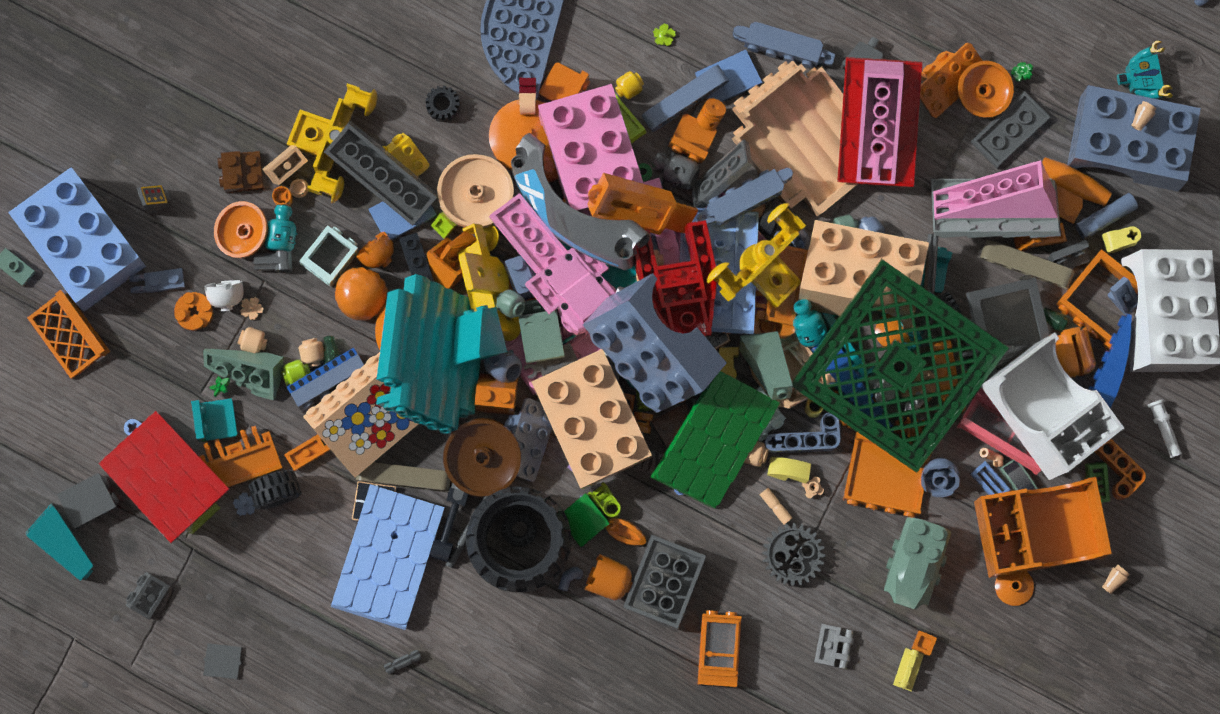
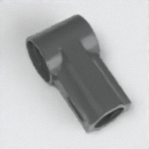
[254,250,292,273]

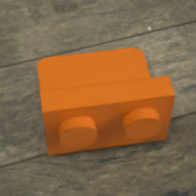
[539,63,591,101]
[668,114,717,163]

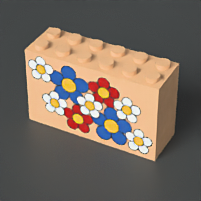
[303,352,418,477]

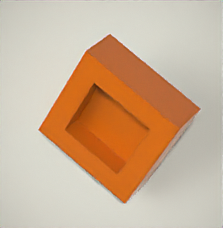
[911,631,937,656]

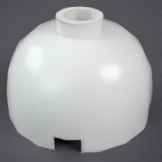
[204,280,244,311]

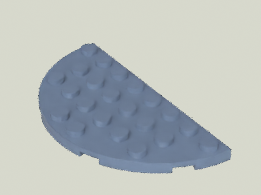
[480,0,564,100]

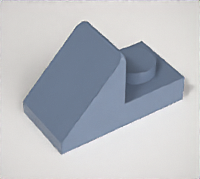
[1108,277,1138,315]

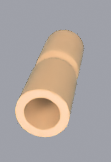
[760,488,793,525]

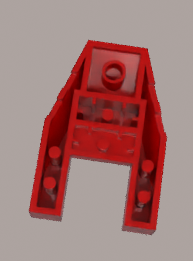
[633,220,717,336]

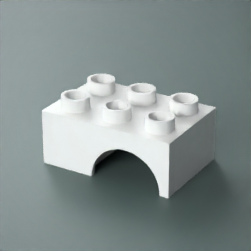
[1121,249,1220,372]
[981,333,1124,480]

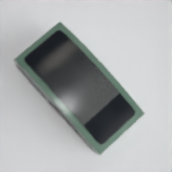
[1000,460,1038,491]

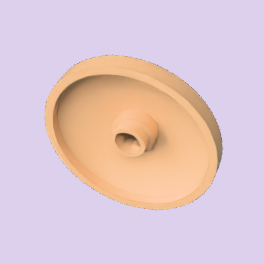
[437,154,514,228]

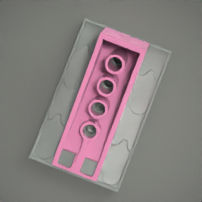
[931,160,1061,238]

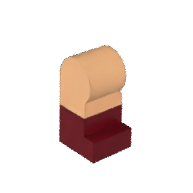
[519,78,537,115]

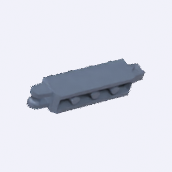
[732,22,835,68]
[696,168,793,227]

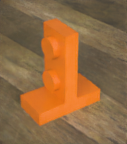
[1013,223,1067,252]

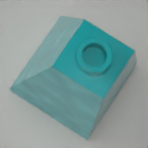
[25,503,93,581]

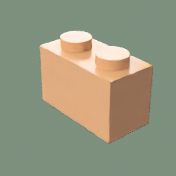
[262,145,308,185]

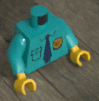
[1117,41,1173,99]

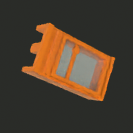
[697,610,742,688]

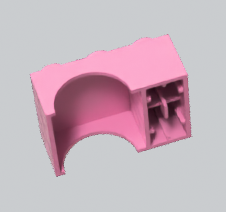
[538,84,644,217]

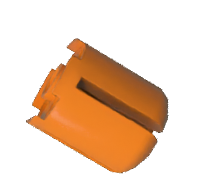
[1049,326,1096,378]

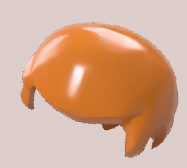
[335,267,388,321]

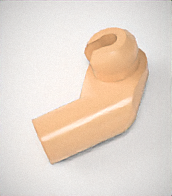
[980,448,1004,467]

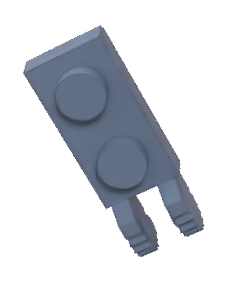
[129,268,185,294]

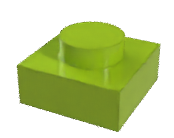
[431,212,457,239]

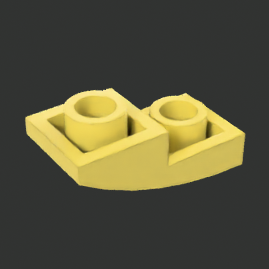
[768,457,811,484]

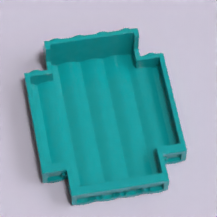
[376,274,481,434]

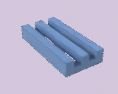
[970,461,1011,495]

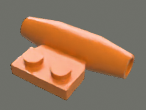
[1042,157,1112,224]

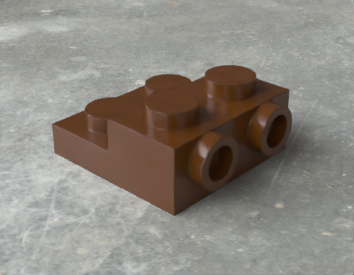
[218,151,264,193]
[651,403,690,449]

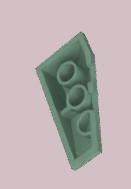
[203,349,283,400]

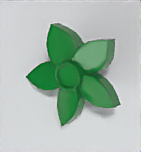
[209,376,230,398]

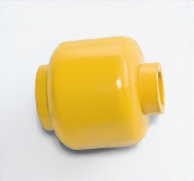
[615,71,644,99]

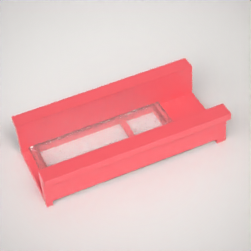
[957,388,1041,475]

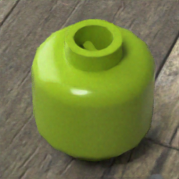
[281,360,311,385]

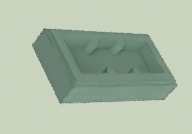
[0,248,36,287]

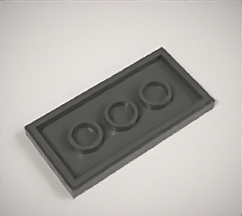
[970,91,1051,169]
[691,139,753,208]

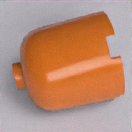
[585,554,633,600]

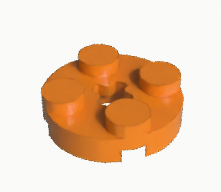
[174,292,213,331]

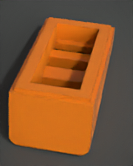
[440,232,477,260]

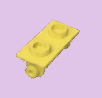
[893,648,924,692]

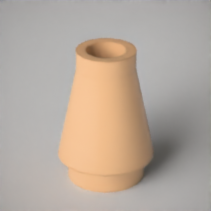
[1131,101,1156,131]
[1102,565,1130,594]

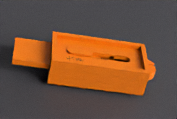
[587,172,698,235]

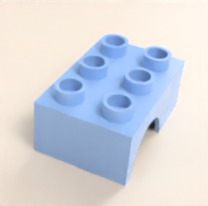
[8,167,146,311]

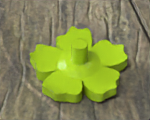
[653,23,676,46]

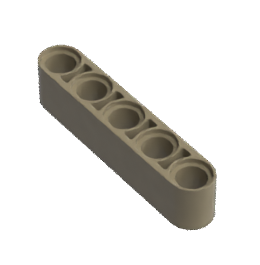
[980,240,1075,289]
[355,462,451,492]

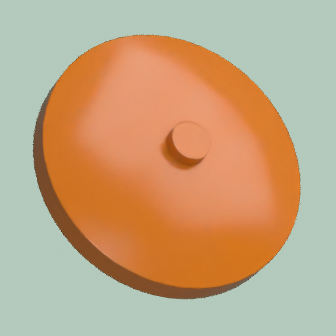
[489,100,549,171]

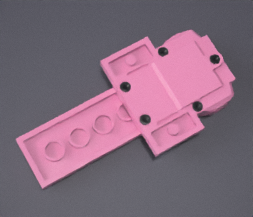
[489,193,616,335]

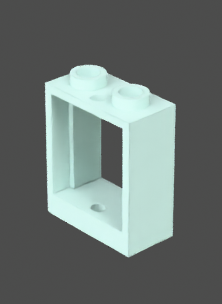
[299,225,359,287]

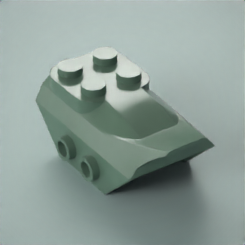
[884,517,951,610]

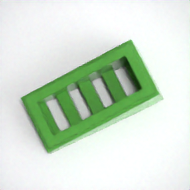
[1085,462,1110,502]

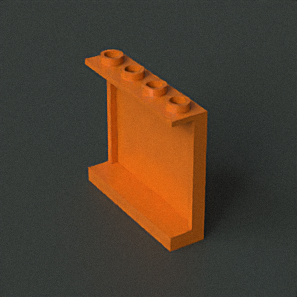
[843,432,933,518]

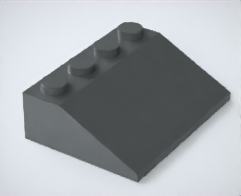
[623,535,706,630]

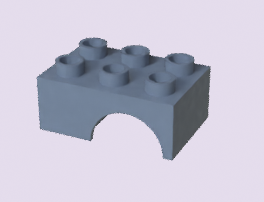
[1067,85,1201,192]
[583,273,726,413]

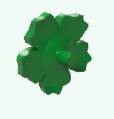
[1011,62,1034,82]

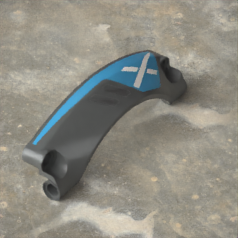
[511,133,651,270]

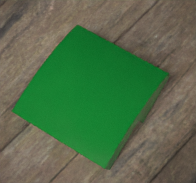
[564,493,610,547]

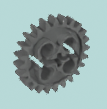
[762,523,825,586]

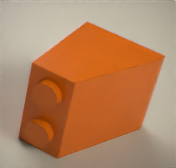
[475,373,519,415]

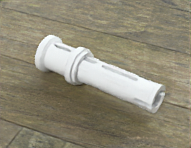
[1148,399,1182,458]

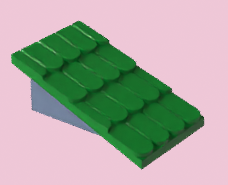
[651,371,780,509]

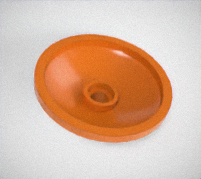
[958,61,1014,118]
[214,201,268,258]

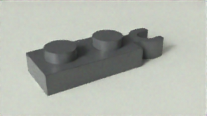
[524,343,578,379]

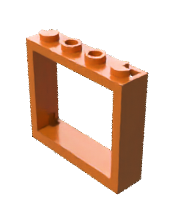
[1056,249,1138,350]

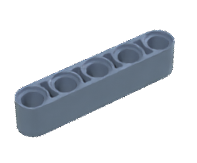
[642,65,729,132]

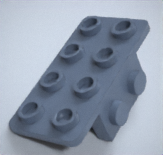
[505,398,552,482]

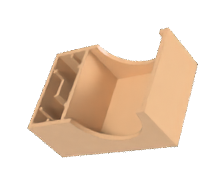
[799,220,929,329]
[532,349,653,489]

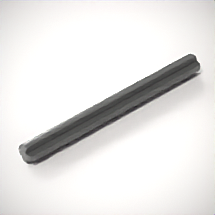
[920,234,939,348]

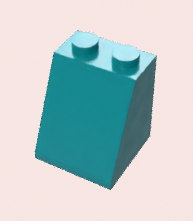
[453,305,507,365]

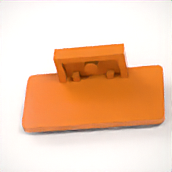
[920,43,983,118]

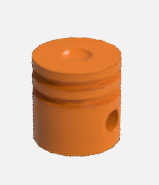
[697,98,726,130]

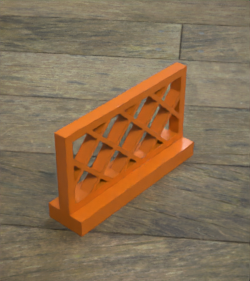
[27,290,111,379]

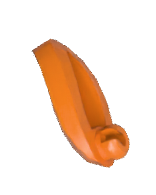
[606,518,646,546]

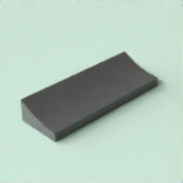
[324,120,438,226]

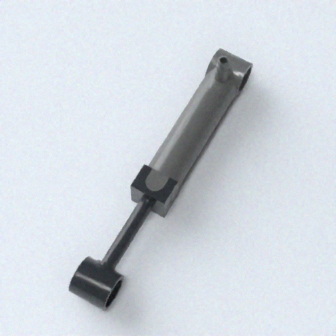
[429,410,493,562]

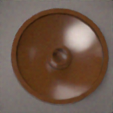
[443,418,521,496]

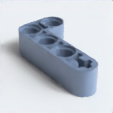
[764,413,840,454]

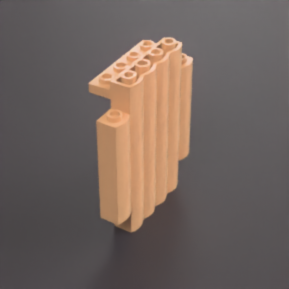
[732,61,858,216]

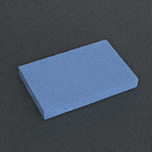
[695,50,762,102]
[368,202,437,240]

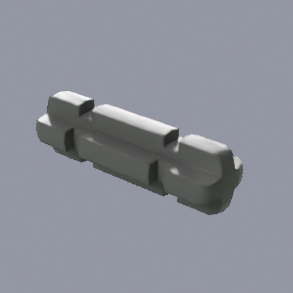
[384,650,421,674]

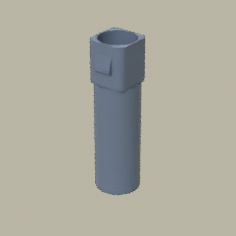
[1075,193,1138,240]

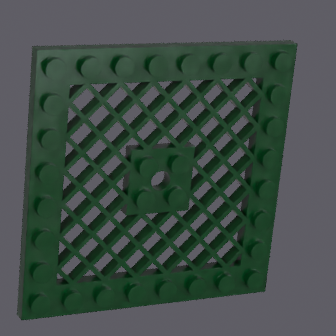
[792,258,1009,473]

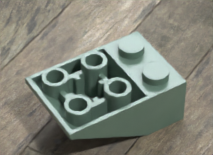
[518,299,565,363]

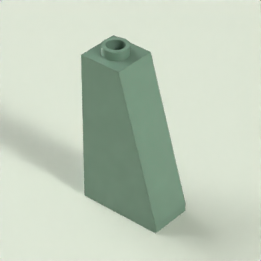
[739,332,793,400]

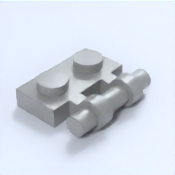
[814,624,854,669]

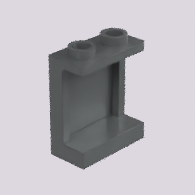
[57,473,120,531]

